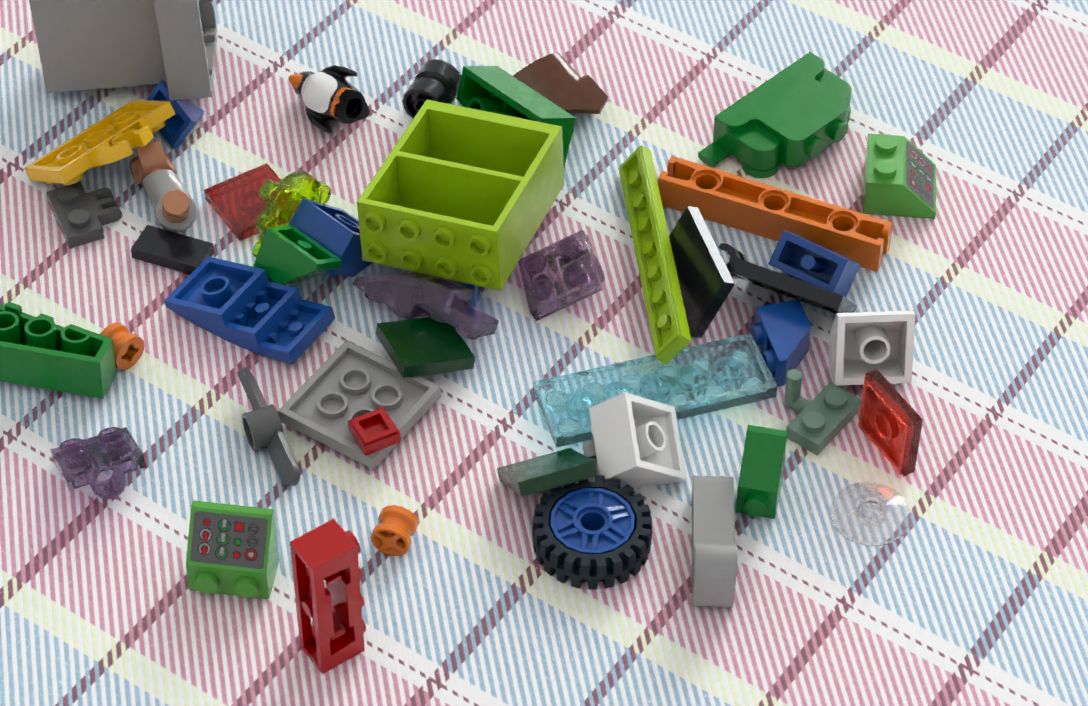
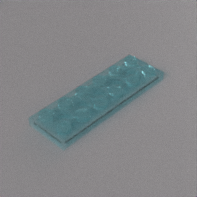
[533,333,777,448]

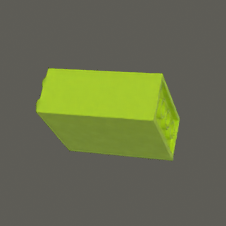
[357,100,564,291]

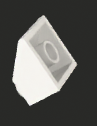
[829,311,915,386]
[589,392,687,487]

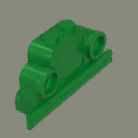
[698,52,852,178]

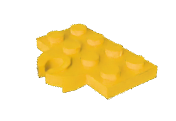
[24,100,175,186]

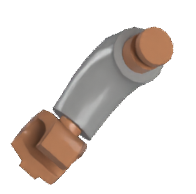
[129,140,197,233]

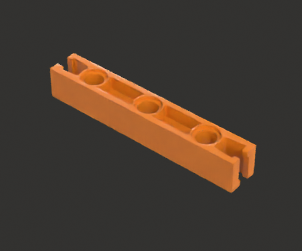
[658,156,893,272]

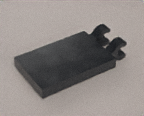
[719,243,857,314]

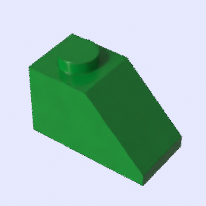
[253,225,343,285]
[736,425,788,519]

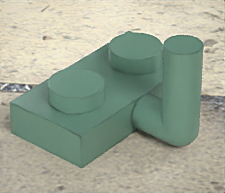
[784,369,862,455]

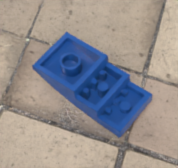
[164,256,335,365]

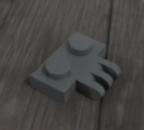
[46,182,122,249]

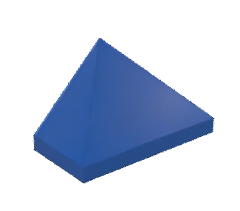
[146,80,205,149]

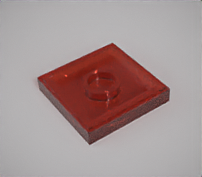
[204,163,300,241]
[858,369,923,477]

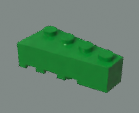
[456,66,576,167]
[0,302,116,399]

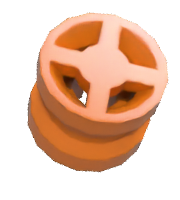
[100,322,145,370]
[371,505,418,556]

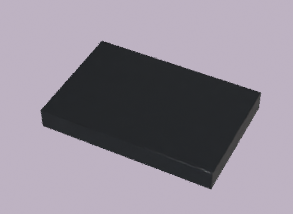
[669,206,735,338]

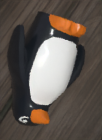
[288,65,370,133]

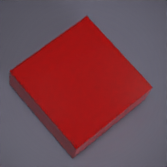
[348,407,401,456]

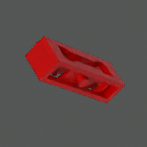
[290,519,366,674]

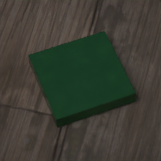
[376,315,475,378]
[497,448,597,497]

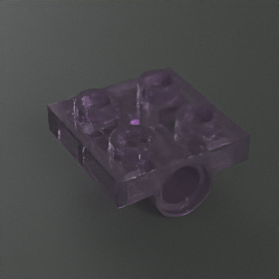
[518,230,605,321]
[50,427,146,499]

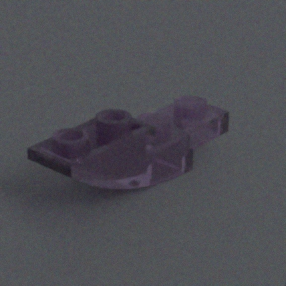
[353,271,499,340]

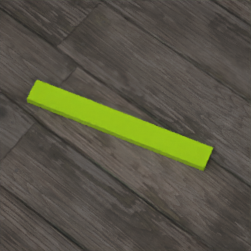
[618,145,692,365]

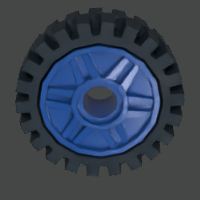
[532,475,652,589]

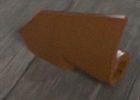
[513,53,608,114]

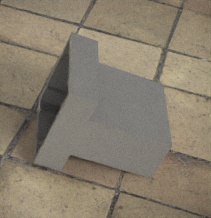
[29,0,218,101]

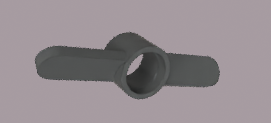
[237,367,300,486]

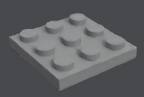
[278,340,441,470]

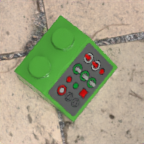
[863,133,936,219]
[186,500,279,599]

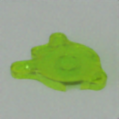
[252,171,331,258]

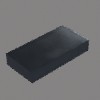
[131,225,214,274]

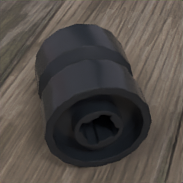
[402,59,461,119]

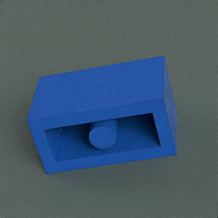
[768,230,861,297]

